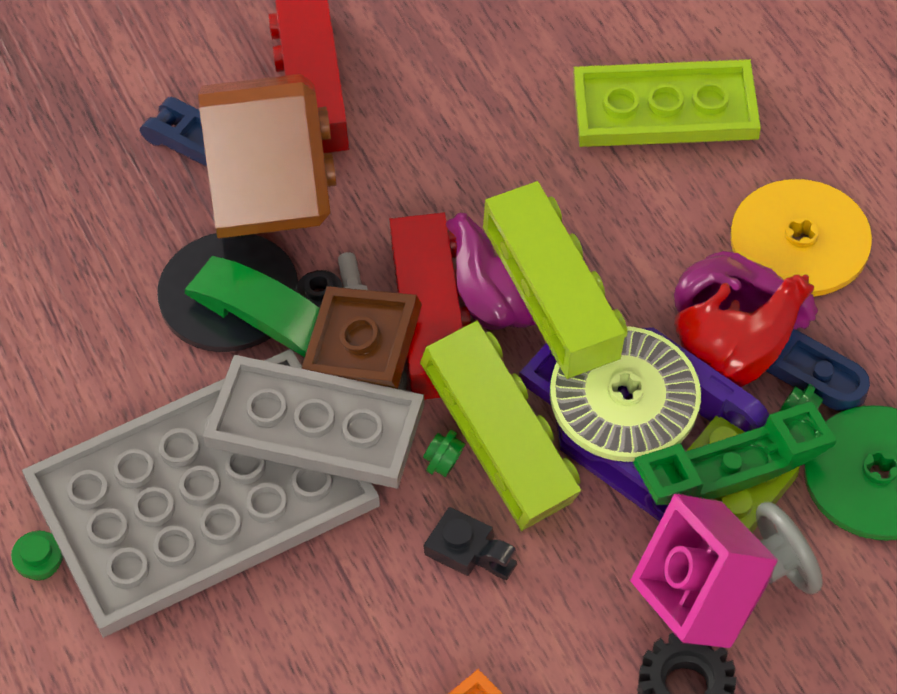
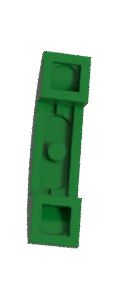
[185,256,320,358]
[633,401,837,505]

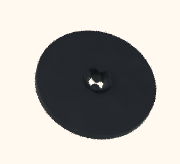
[157,233,298,352]

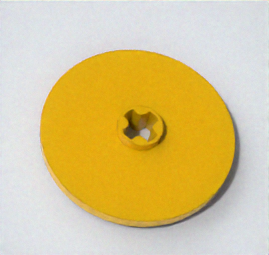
[730,179,872,296]

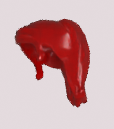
[674,274,814,387]

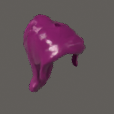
[446,212,536,330]
[674,251,818,329]

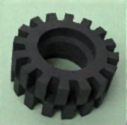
[637,633,737,694]

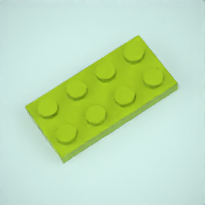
[573,59,761,147]

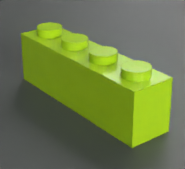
[483,181,628,379]
[420,320,582,532]

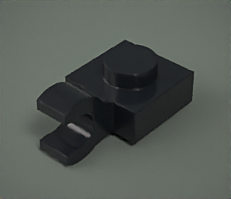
[423,506,517,580]

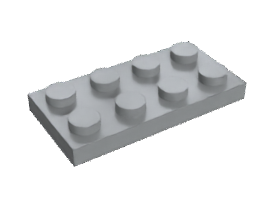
[203,355,425,489]

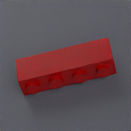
[268,0,349,153]
[389,212,471,400]

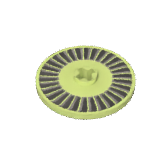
[550,326,701,462]

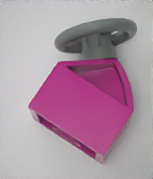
[630,494,823,648]

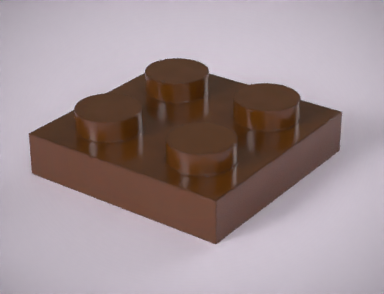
[301,286,422,389]

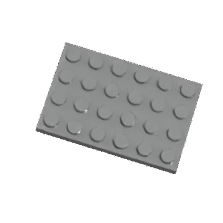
[22,349,380,638]

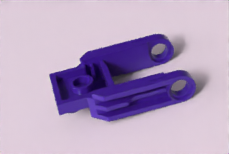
[519,327,769,522]

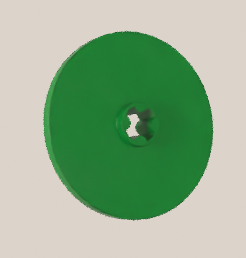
[804,405,897,541]

